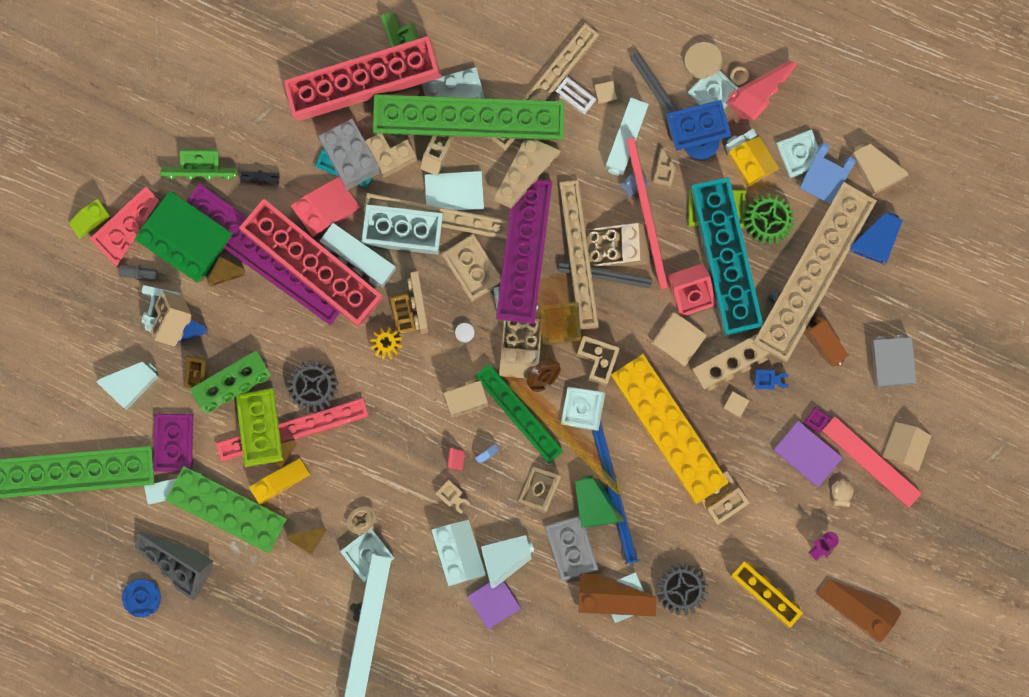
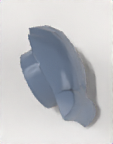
[620,172,648,198]

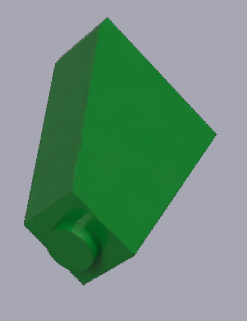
[575,475,624,528]

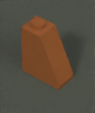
[803,314,849,367]

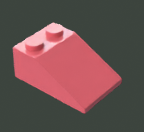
[291,177,361,240]

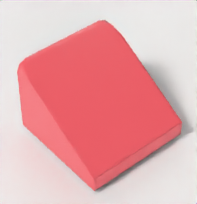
[448,448,465,470]

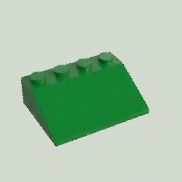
[135,191,233,283]

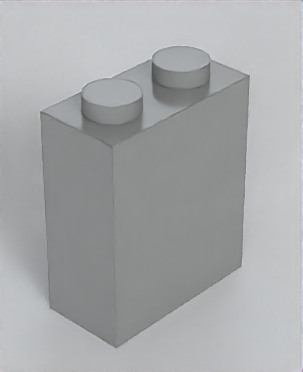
[871,335,916,388]

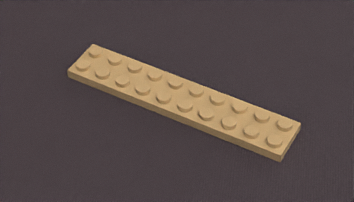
[752,182,876,362]

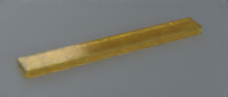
[509,381,624,495]

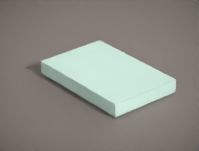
[425,171,484,211]

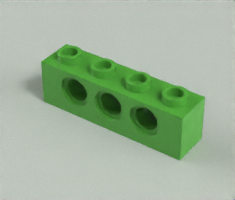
[190,350,271,414]

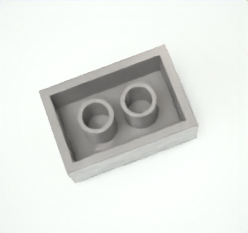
[318,119,380,191]

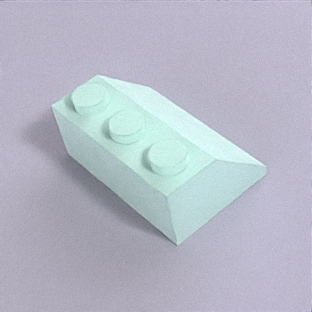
[432,520,485,587]

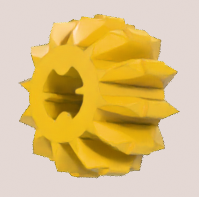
[370,327,402,360]

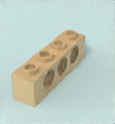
[691,334,770,392]

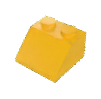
[727,136,779,188]

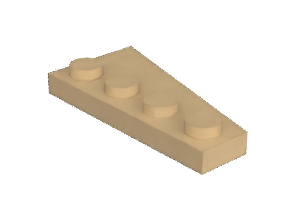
[494,139,561,208]

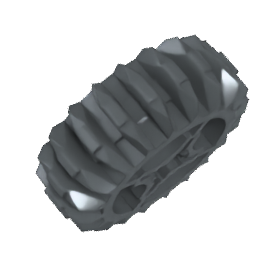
[287,360,339,412]
[656,563,708,616]

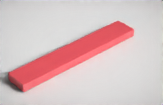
[822,417,922,508]

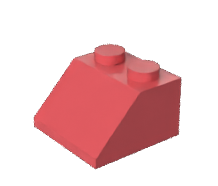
[667,263,716,317]

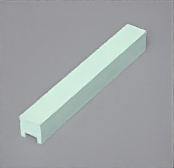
[344,553,391,697]

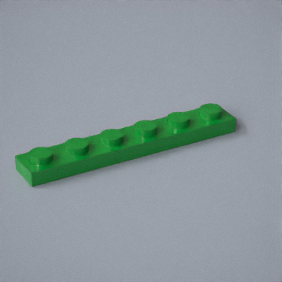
[474,364,564,464]

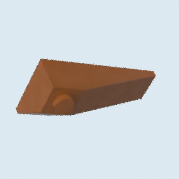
[816,579,901,643]

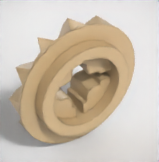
[347,506,377,536]

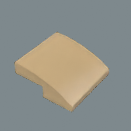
[652,312,707,366]
[701,471,750,525]

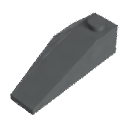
[135,531,213,600]

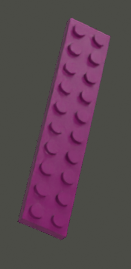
[187,184,340,326]

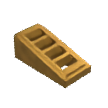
[389,292,416,334]

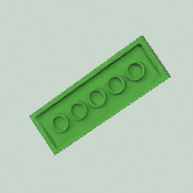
[165,466,287,553]

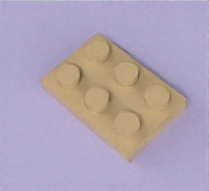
[408,272,428,334]

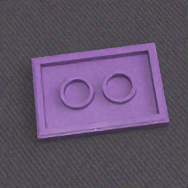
[773,421,842,488]

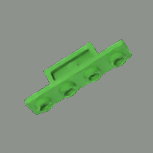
[381,13,420,47]
[160,149,238,179]

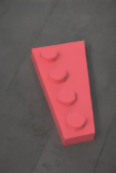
[90,187,159,267]

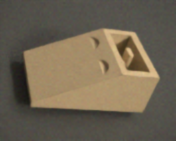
[587,223,650,267]
[499,319,543,379]

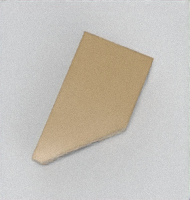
[653,148,676,187]

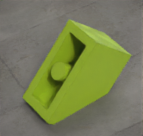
[69,199,111,239]

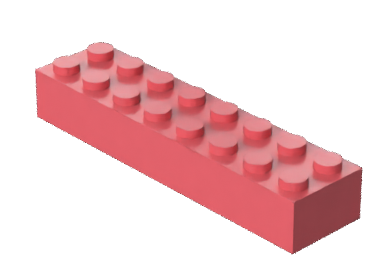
[284,36,442,122]
[239,199,383,328]

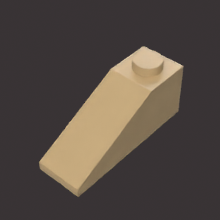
[420,136,455,176]

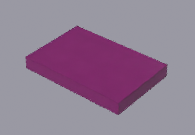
[153,414,194,472]

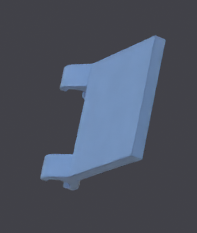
[799,143,856,205]

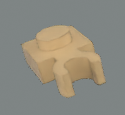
[436,480,470,514]

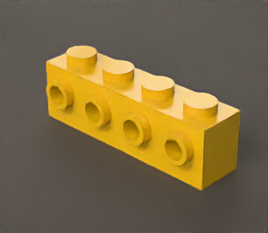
[729,561,803,628]

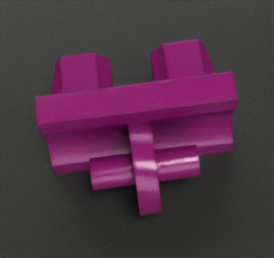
[809,531,839,561]

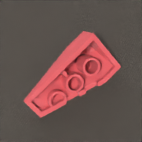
[725,61,797,120]

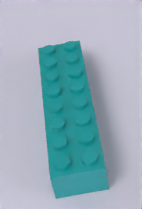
[690,177,763,336]

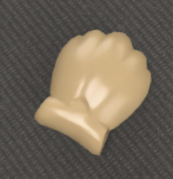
[832,479,854,507]

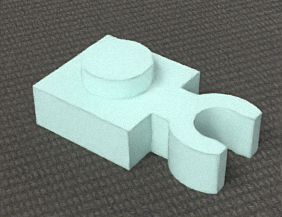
[725,129,757,153]

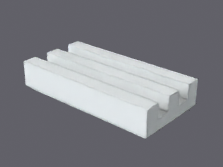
[555,76,596,115]

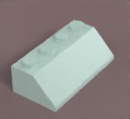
[362,204,443,255]

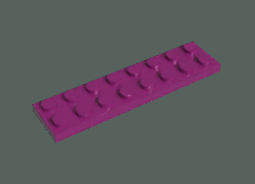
[496,179,553,324]

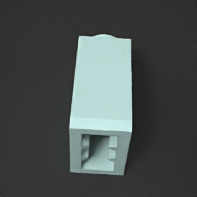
[97,362,158,410]
[481,535,534,588]

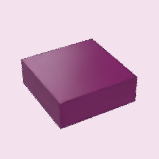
[804,407,830,434]

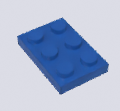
[666,100,731,151]

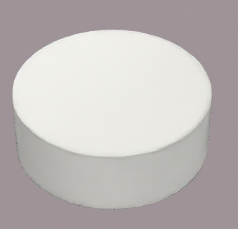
[455,323,474,343]

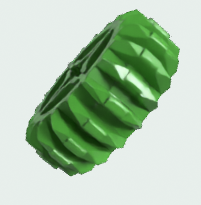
[743,194,795,245]

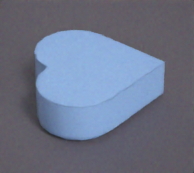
[475,444,499,463]

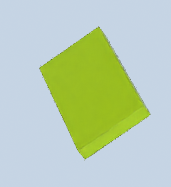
[236,388,283,467]

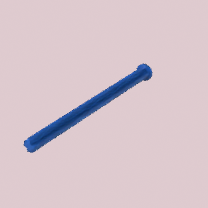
[592,420,640,565]

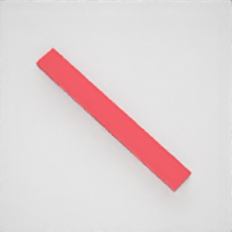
[627,137,669,289]
[216,398,369,462]

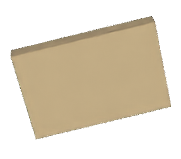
[441,234,501,302]

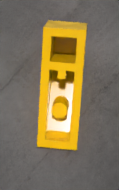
[249,458,310,505]

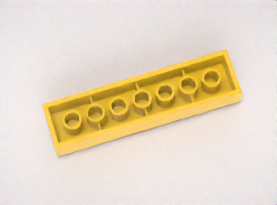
[610,354,729,505]

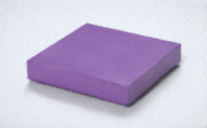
[468,581,521,630]

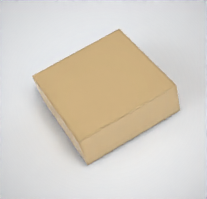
[594,81,617,104]
[723,392,749,418]

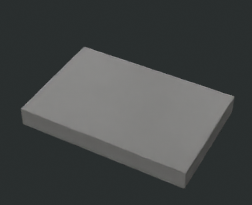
[544,515,598,582]

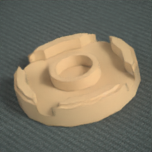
[684,42,723,79]

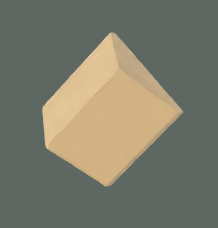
[882,422,932,471]
[518,467,561,514]

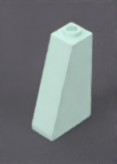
[605,98,649,176]

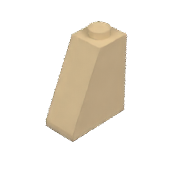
[851,144,909,196]

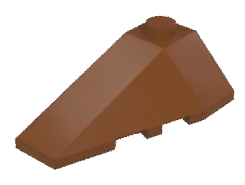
[578,574,657,617]

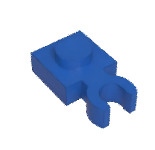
[755,370,788,390]

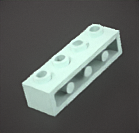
[320,223,396,288]

